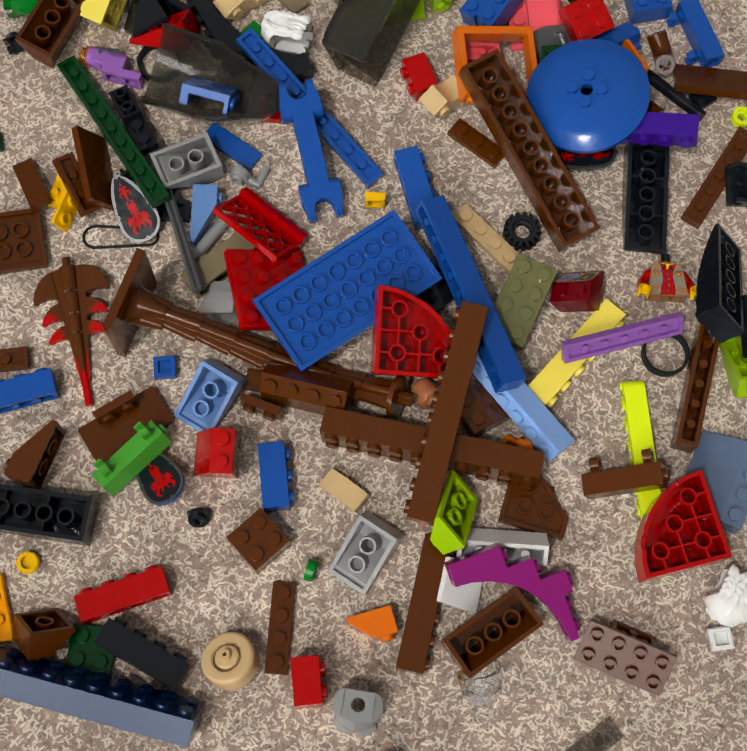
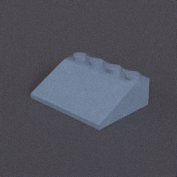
[685,430,747,534]

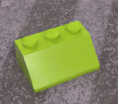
[430,470,478,555]

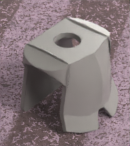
[199,281,240,331]
[333,687,383,737]

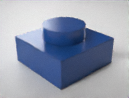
[153,356,177,380]

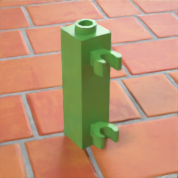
[92,420,172,497]

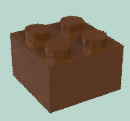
[226,508,291,575]

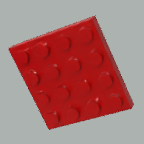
[223,249,305,331]

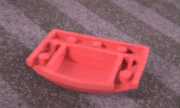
[508,0,564,51]

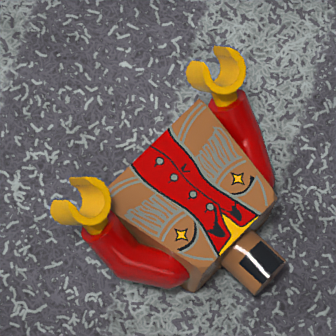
[636,254,697,303]

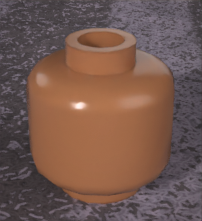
[410,378,440,410]

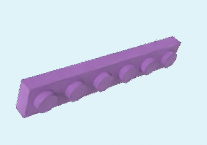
[562,312,684,364]

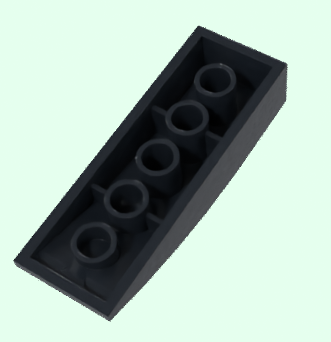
[622,143,670,254]
[695,223,744,343]
[0,484,99,546]

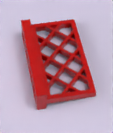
[213,187,308,262]

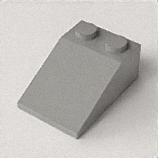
[150,132,224,190]
[328,511,404,595]

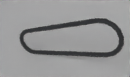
[82,225,160,249]

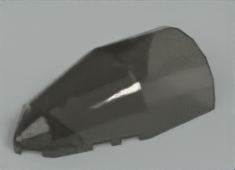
[141,23,280,122]

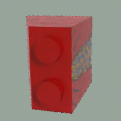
[193,427,241,479]

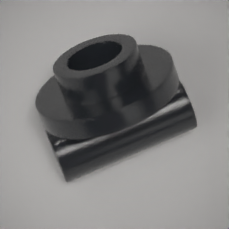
[187,507,211,528]

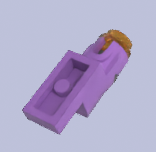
[79,46,144,89]

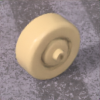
[201,632,259,691]

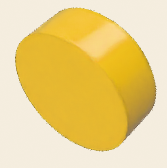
[16,551,40,574]

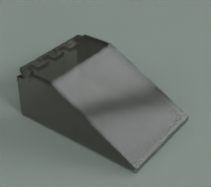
[322,0,421,87]

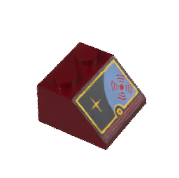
[550,270,605,312]

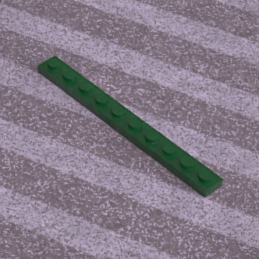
[57,56,171,209]

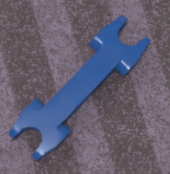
[278,78,343,224]

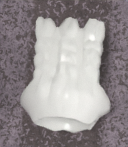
[261,10,313,54]
[704,564,747,628]

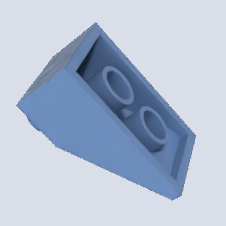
[174,358,247,432]

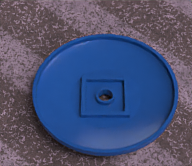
[526,39,650,153]

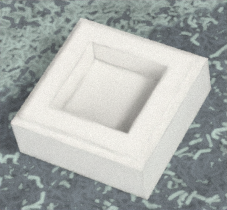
[706,626,735,652]

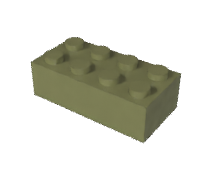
[494,254,558,351]

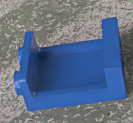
[179,76,240,115]

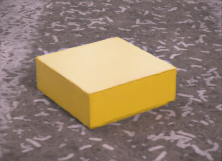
[365,191,386,208]

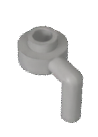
[229,165,270,189]

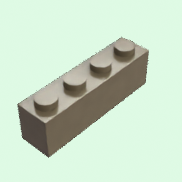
[180,225,258,299]

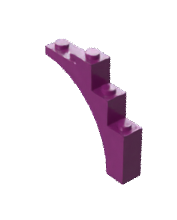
[444,543,580,641]

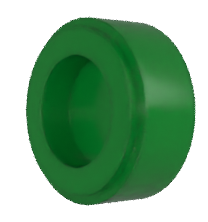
[303,558,318,582]

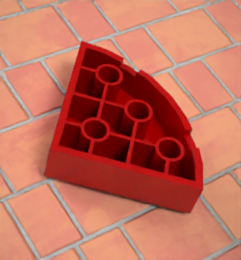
[371,285,452,379]
[634,470,732,583]

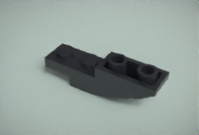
[109,85,159,155]

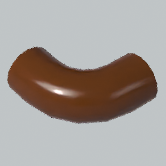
[647,30,675,75]

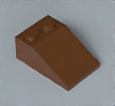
[460,383,511,438]
[4,420,66,490]

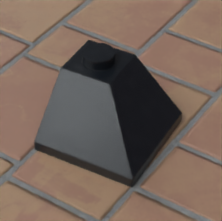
[124,0,169,38]

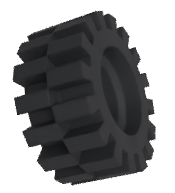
[503,212,541,252]

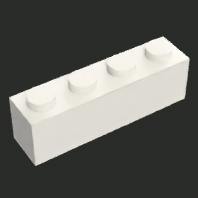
[456,528,549,566]

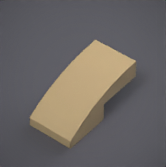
[319,468,369,513]

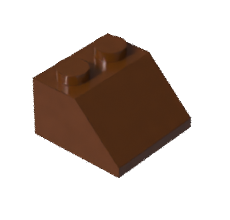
[12,608,75,660]

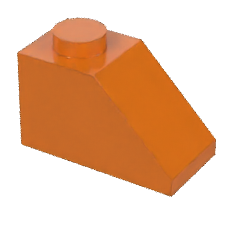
[346,605,398,643]

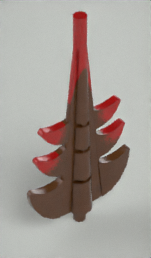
[33,257,110,407]

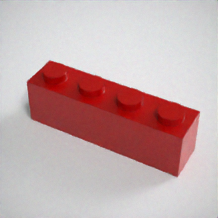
[74,565,172,625]

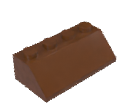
[15,0,85,68]
[259,361,353,415]
[440,587,544,679]

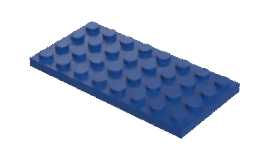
[252,210,443,372]

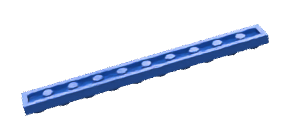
[236,28,383,188]

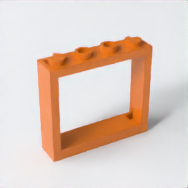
[451,26,537,105]

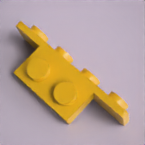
[47,174,77,232]

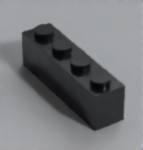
[94,617,189,690]

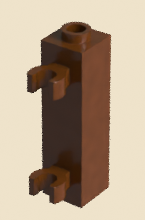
[581,449,670,499]

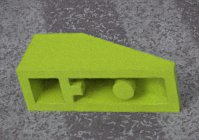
[719,336,747,399]

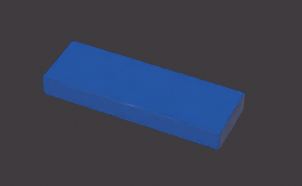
[205,123,262,171]

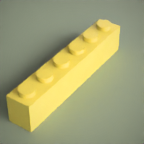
[528,298,626,408]

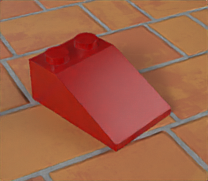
[129,8,200,50]

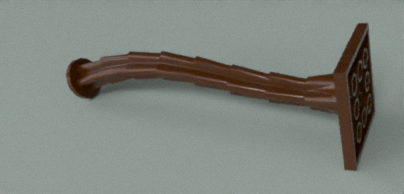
[102,248,415,419]

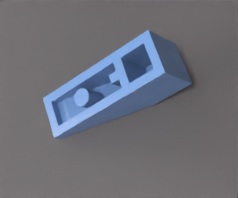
[190,184,223,248]

